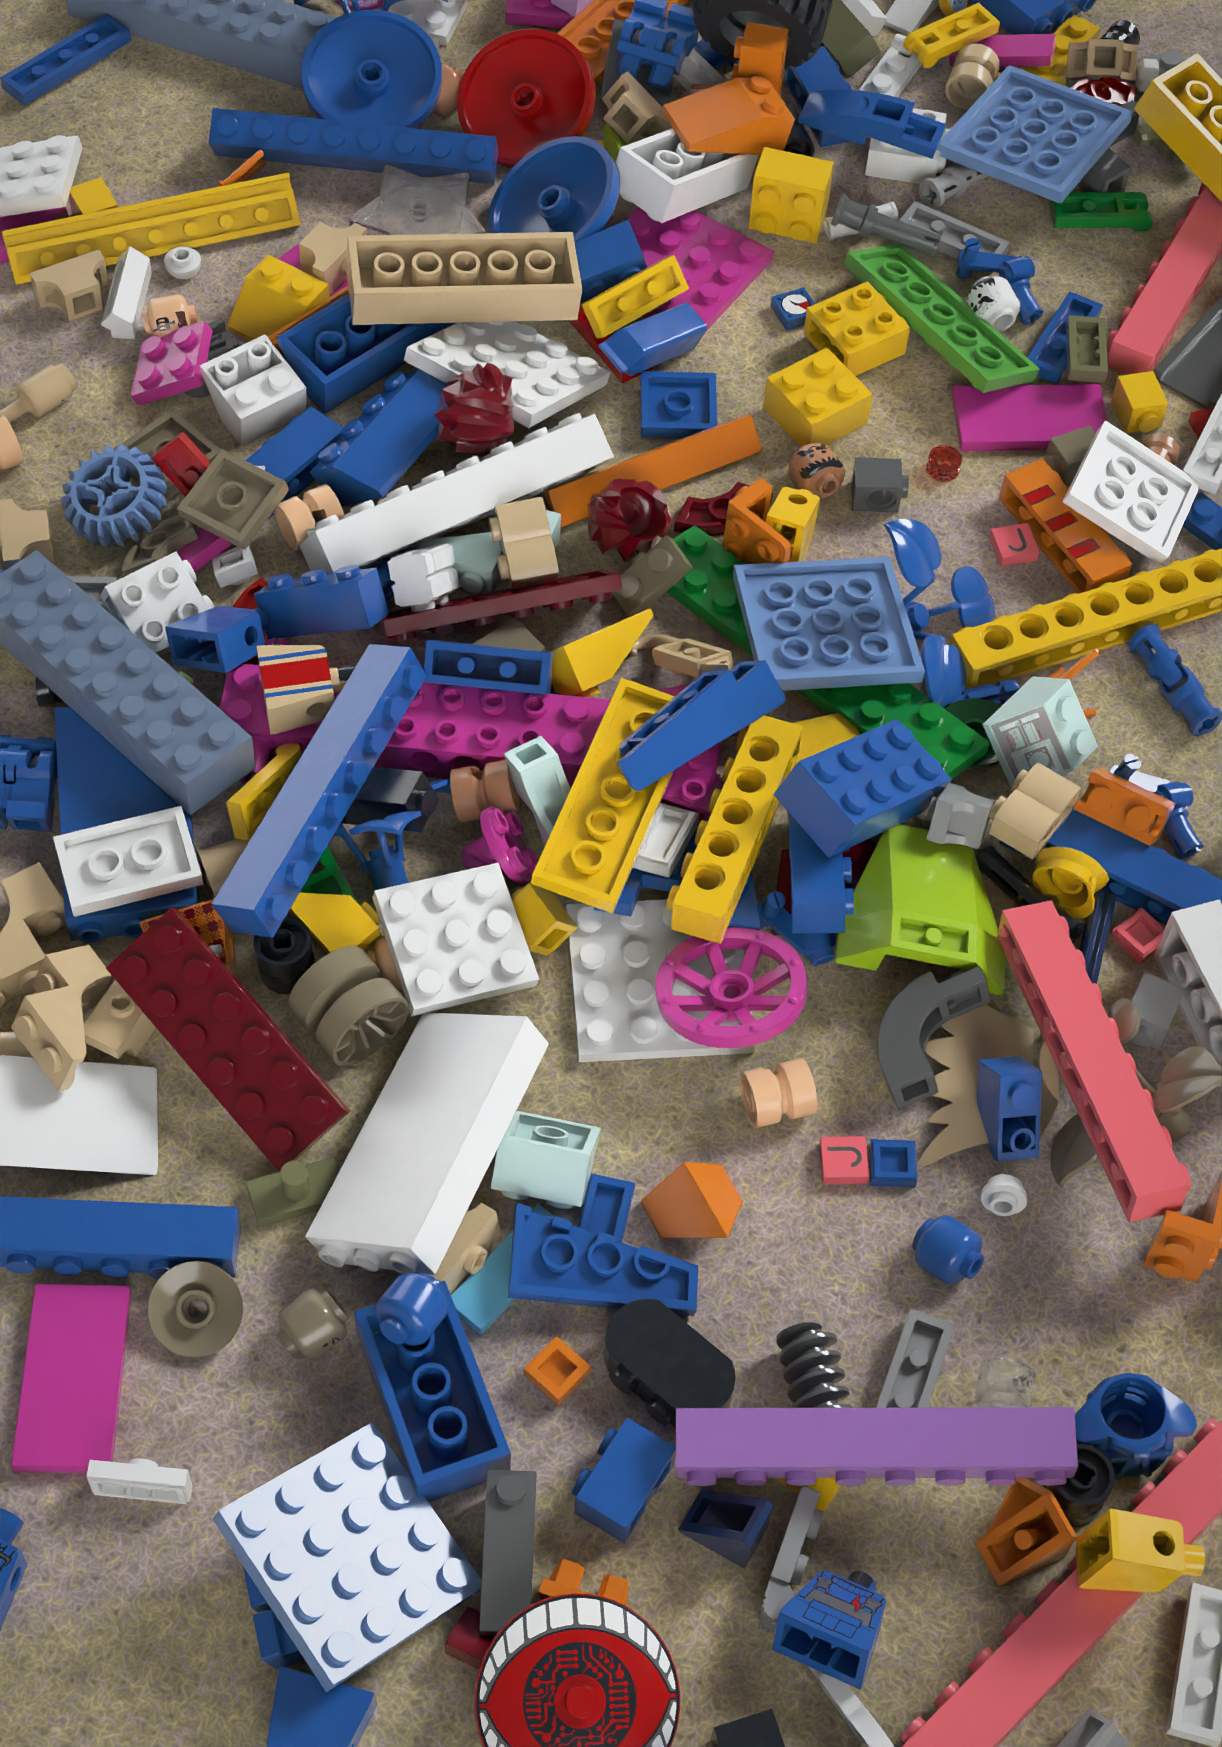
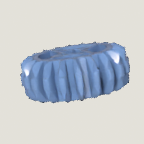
[61,443,169,548]

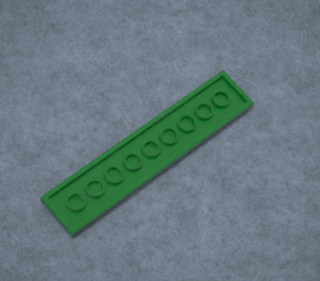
[667,525,990,780]

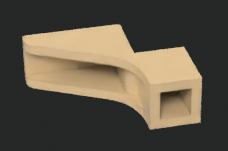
[0,862,66,1008]
[11,945,112,1092]

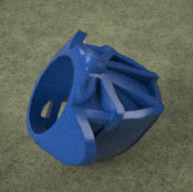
[1075,1373,1197,1480]

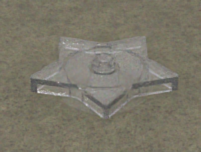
[349,165,485,235]

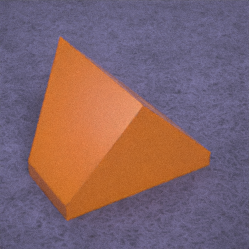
[641,1162,743,1240]
[975,1478,1077,1587]

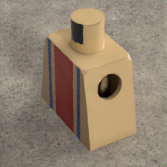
[257,645,355,735]

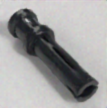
[975,845,1085,943]

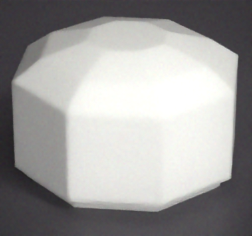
[1135,58,1159,92]

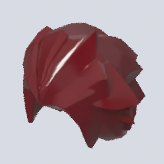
[434,363,515,457]
[587,478,674,562]

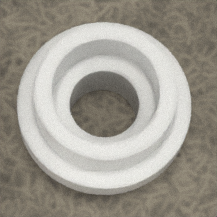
[164,247,201,279]
[981,1174,1027,1216]

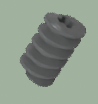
[776,1322,853,1408]

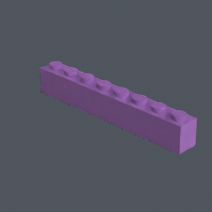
[676,1407,1078,1486]

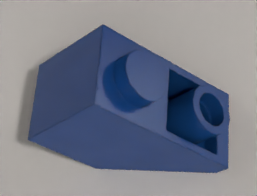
[977,1056,1042,1162]

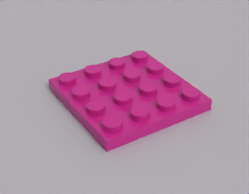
[625,207,774,330]

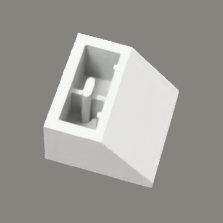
[200,334,306,446]

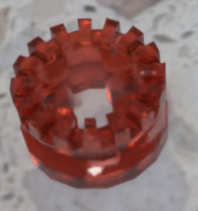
[926,445,962,482]

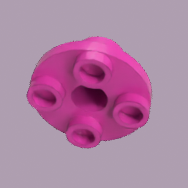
[462,806,539,886]

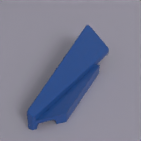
[617,660,786,791]

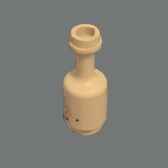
[0,363,78,423]

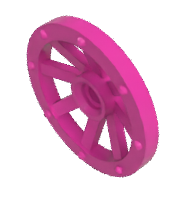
[655,927,807,1048]

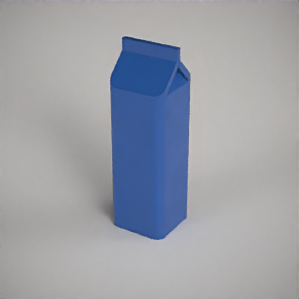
[598,303,707,376]

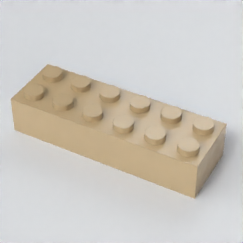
[346,232,582,325]

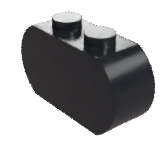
[604,1299,736,1428]

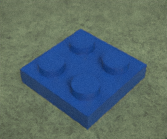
[640,371,717,439]

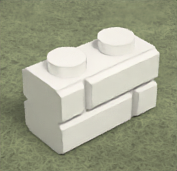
[388,543,460,612]

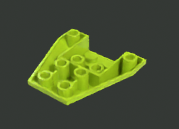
[834,824,1006,996]

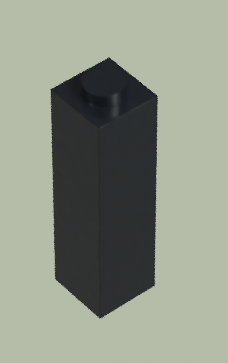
[279,760,439,832]

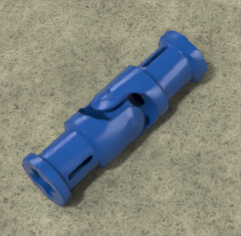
[1128,624,1222,737]

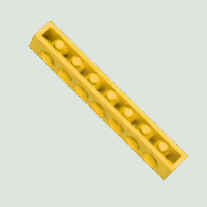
[950,549,1222,689]

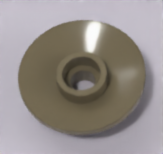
[147,1261,243,1358]

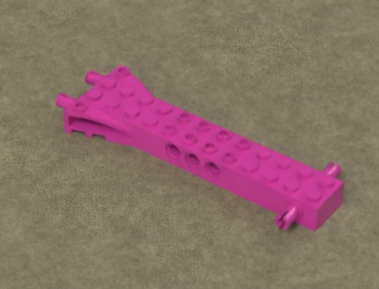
[220,638,750,827]

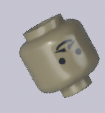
[277,1288,350,1360]

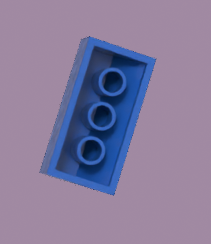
[277,294,439,413]
[310,369,446,507]

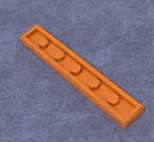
[544,415,762,527]

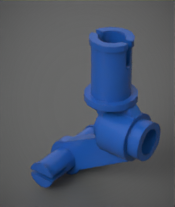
[956,238,1044,325]
[1109,754,1204,859]
[757,891,836,966]

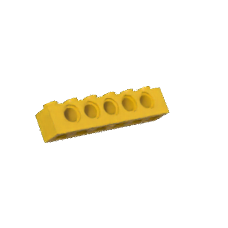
[666,715,803,944]

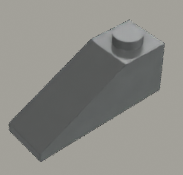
[479,1469,537,1636]

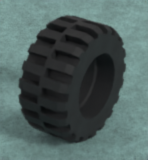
[693,0,833,70]

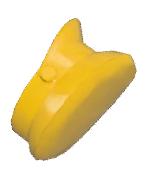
[1032,847,1109,919]

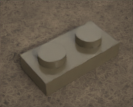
[612,535,693,617]

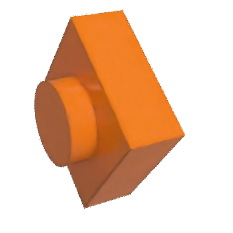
[523,1336,591,1406]

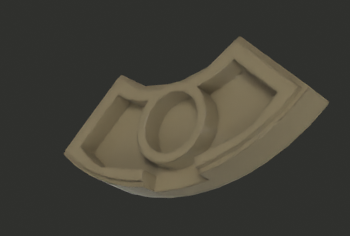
[121,512,198,578]

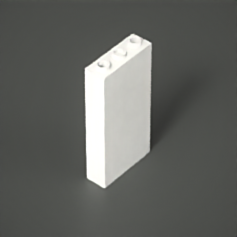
[305,1013,549,1275]

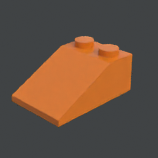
[662,76,795,155]

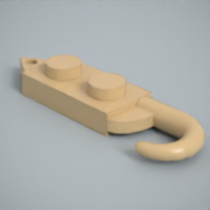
[628,634,733,680]

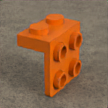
[722,477,791,564]
[1143,1171,1222,1282]

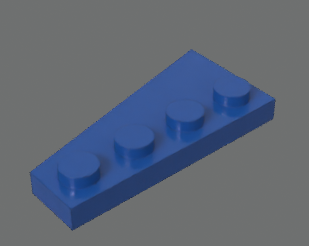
[508,1203,698,1316]

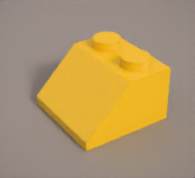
[227,254,330,341]

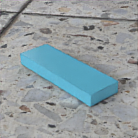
[451,1204,554,1335]

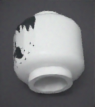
[966,276,1020,332]

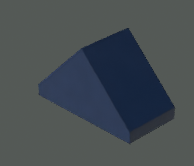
[678,1489,774,1569]

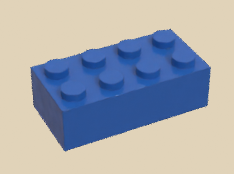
[773,719,952,858]
[354,1281,511,1502]

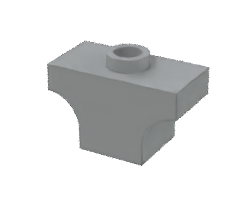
[926,783,995,849]

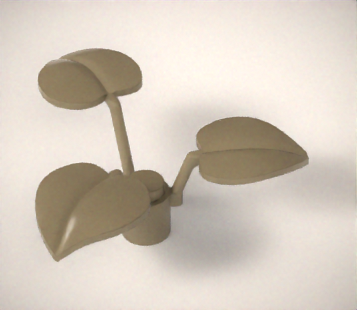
[1050,998,1222,1188]

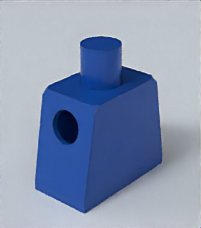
[165,606,269,673]
[266,1666,376,1747]

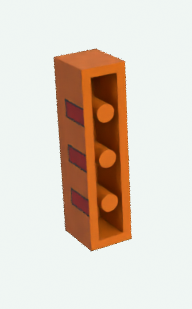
[999,458,1132,594]

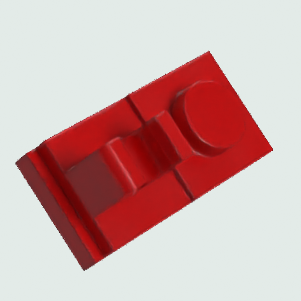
[151,431,210,497]

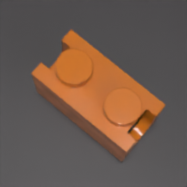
[1074,767,1176,846]

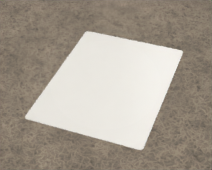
[0,1055,158,1175]

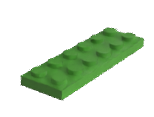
[843,243,1040,393]

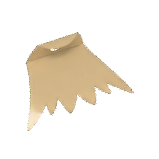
[917,982,1059,1168]

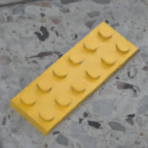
[531,678,675,914]

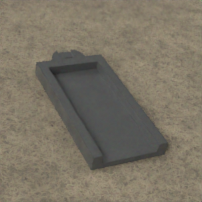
[1153,296,1222,409]

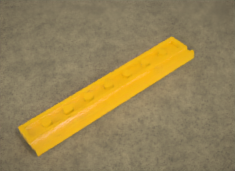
[2,172,301,285]

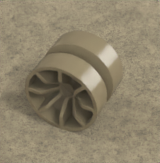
[289,946,409,1066]

